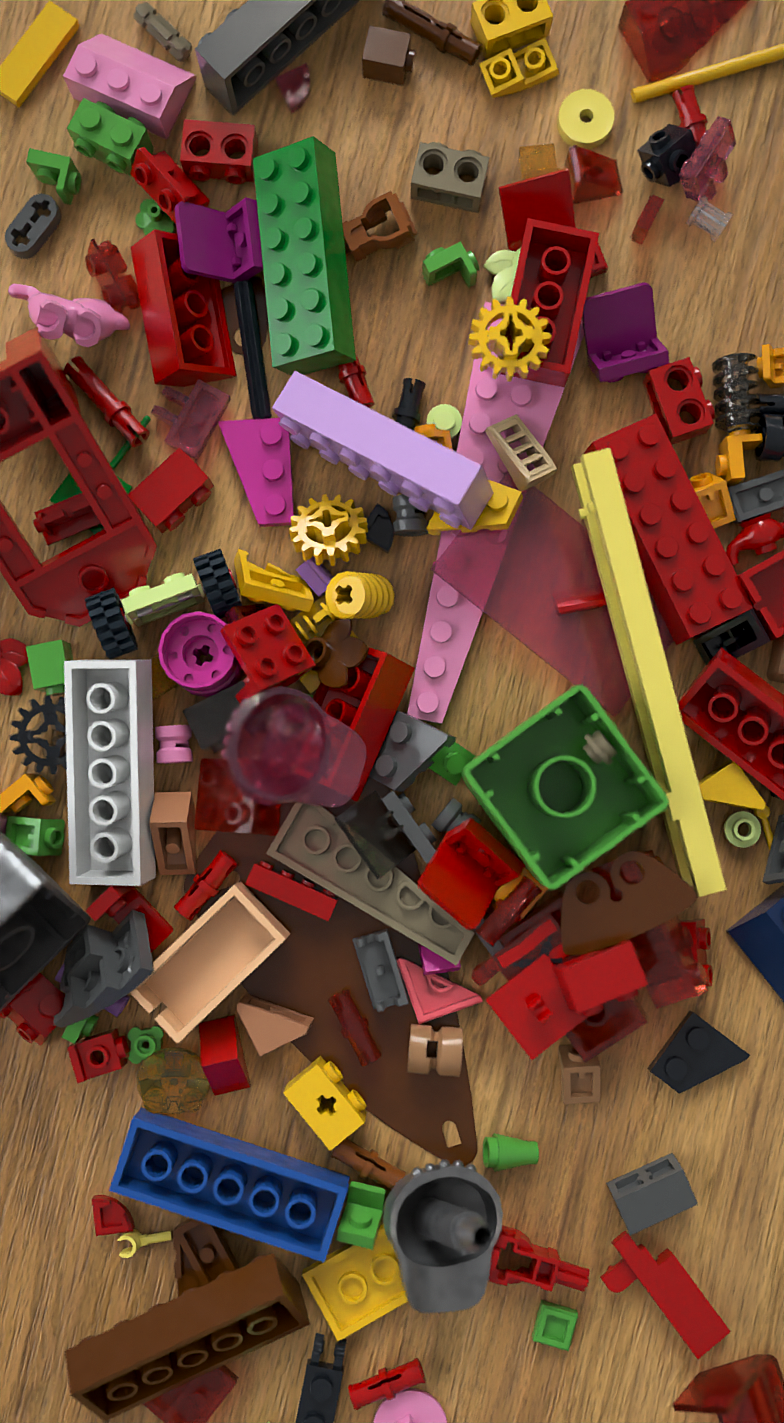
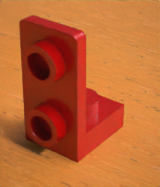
[85,885,174,953]

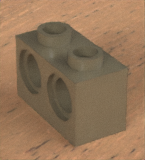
[410,142,489,213]

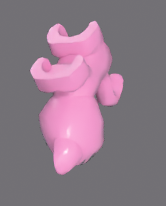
[8,284,130,347]

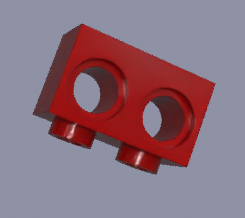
[180,119,258,185]
[642,357,715,445]

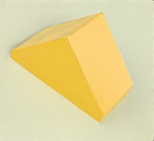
[698,761,766,810]

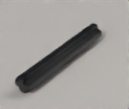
[233,280,272,419]

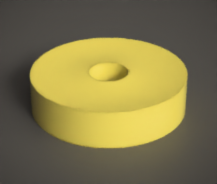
[557,89,614,150]

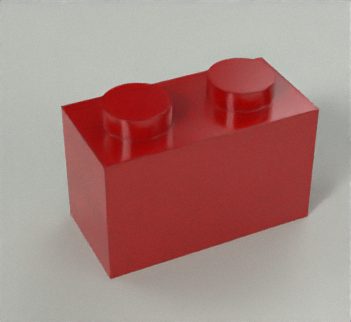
[128,447,214,534]
[553,940,648,1016]

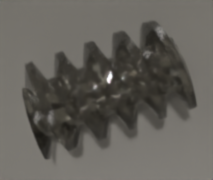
[712,353,761,433]

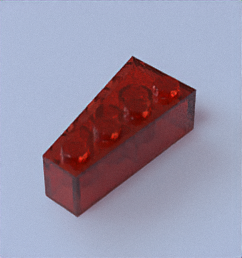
[591,850,707,1009]

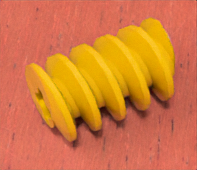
[325,571,395,619]

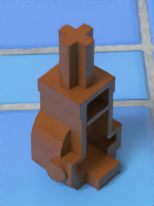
[343,191,418,262]

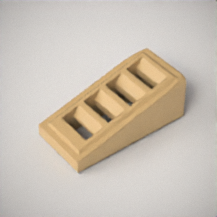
[485,414,557,492]

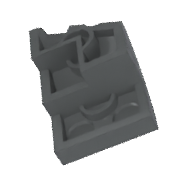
[54,910,154,1028]

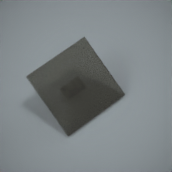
[334,790,417,880]

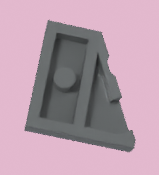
[369,710,456,792]

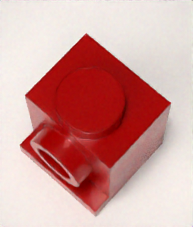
[67,1028,129,1083]

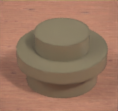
[583,730,618,765]

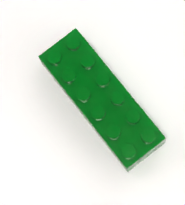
[253,136,356,376]

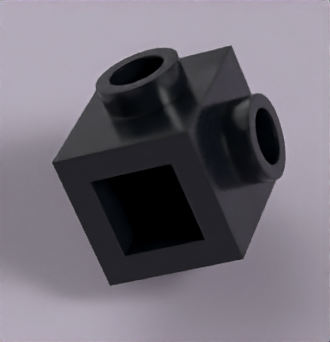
[637,124,702,187]

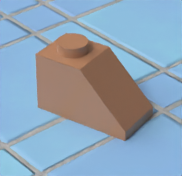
[149,792,196,875]

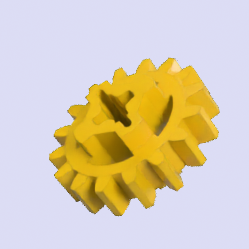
[468,296,551,382]
[289,494,368,566]

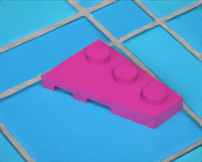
[218,418,294,527]

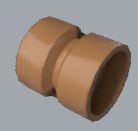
[407,1024,463,1077]

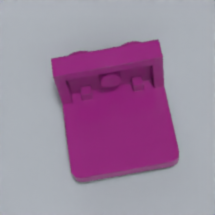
[174,197,263,283]
[582,282,669,382]

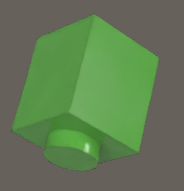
[26,639,73,696]

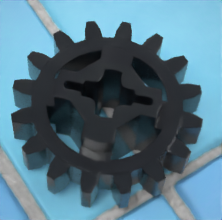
[8,695,67,774]

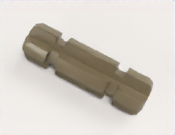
[133,2,193,62]

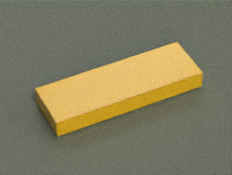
[0,0,80,108]

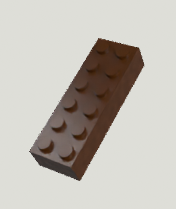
[65,1253,310,1421]

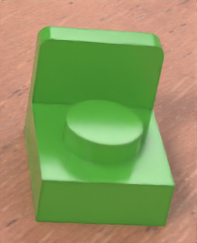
[26,148,81,205]
[5,816,65,856]
[337,1181,386,1250]

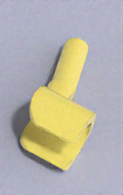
[117,1229,172,1258]

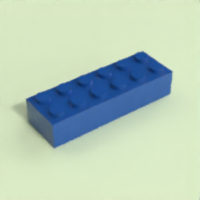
[109,1107,350,1263]

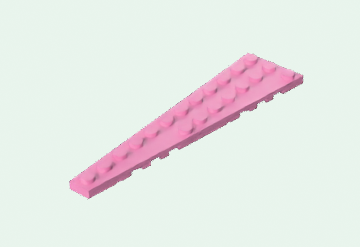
[407,302,584,724]

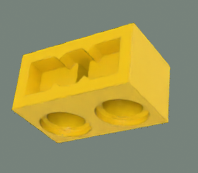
[470,0,553,60]

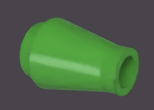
[482,1133,539,1172]

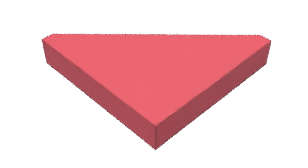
[397,957,483,1024]

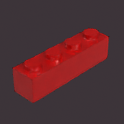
[245,860,338,921]

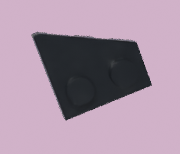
[647,1010,750,1094]

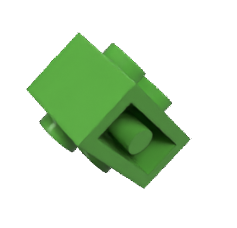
[67,98,154,176]

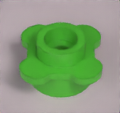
[127,1026,165,1064]

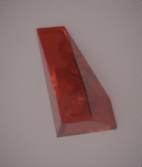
[618,0,750,84]

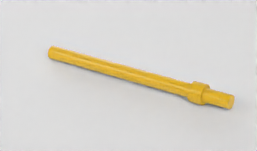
[631,43,784,103]

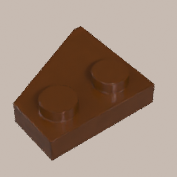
[173,1218,240,1297]

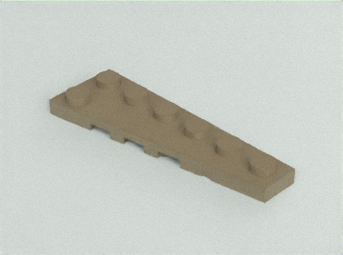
[266,791,475,965]

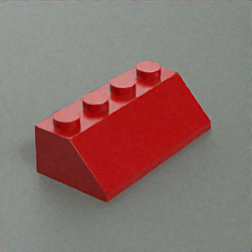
[130,229,237,387]
[283,647,415,802]
[677,647,784,801]

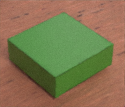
[532,1300,578,1351]

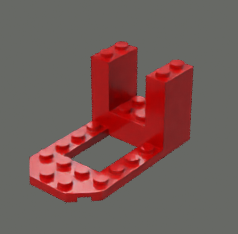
[0,327,157,627]

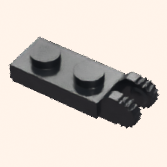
[295,1333,347,1423]

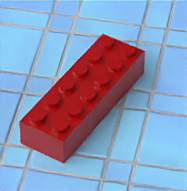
[582,414,753,646]

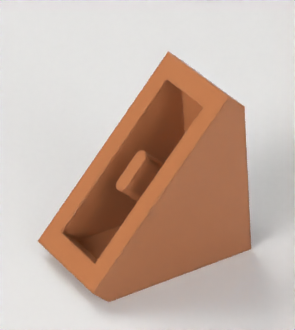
[237,994,314,1056]

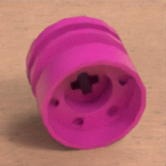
[158,611,243,698]

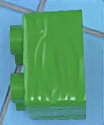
[462,685,669,890]

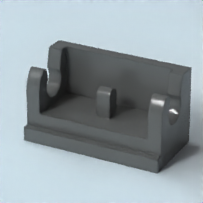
[353,928,409,1012]
[606,1153,698,1235]

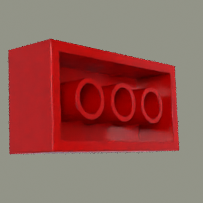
[498,218,599,387]

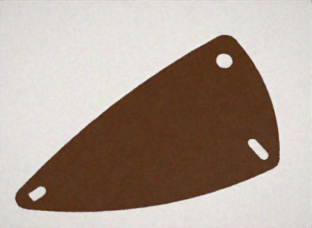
[184,762,477,1166]

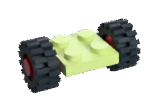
[85,549,244,660]

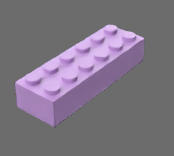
[272,371,493,530]

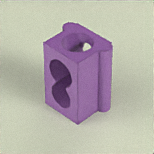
[296,557,333,597]

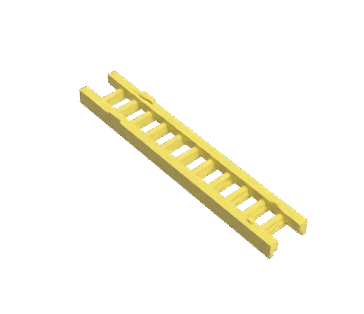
[571,448,726,897]

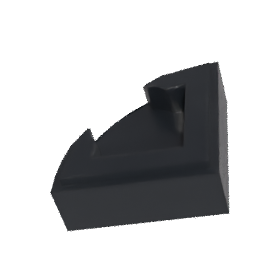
[366,503,394,553]

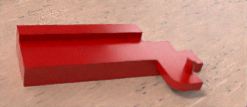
[600,1230,731,1360]

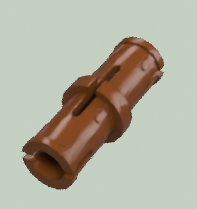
[330,1139,406,1191]

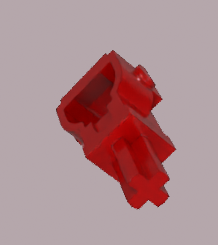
[488,1225,590,1292]

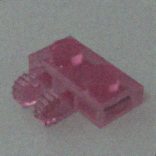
[679,116,736,201]
[151,379,231,461]

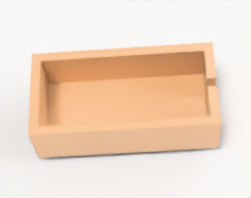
[130,881,290,1044]

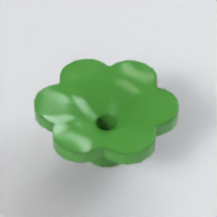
[135,199,175,236]

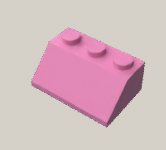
[63,34,196,139]

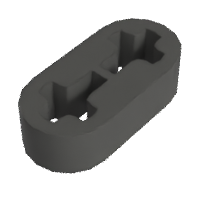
[5,194,61,259]

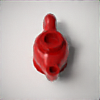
[726,512,784,566]

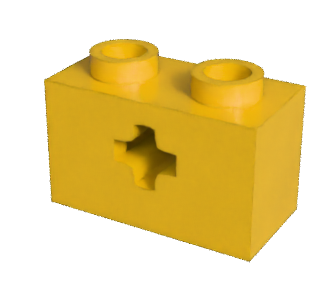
[283,1056,367,1151]

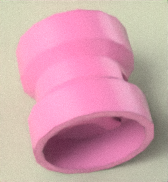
[155,725,193,764]

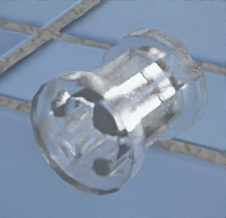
[686,195,733,242]

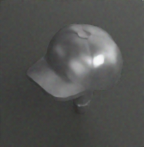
[383,1160,503,1313]

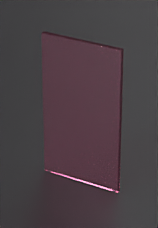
[430,471,674,717]

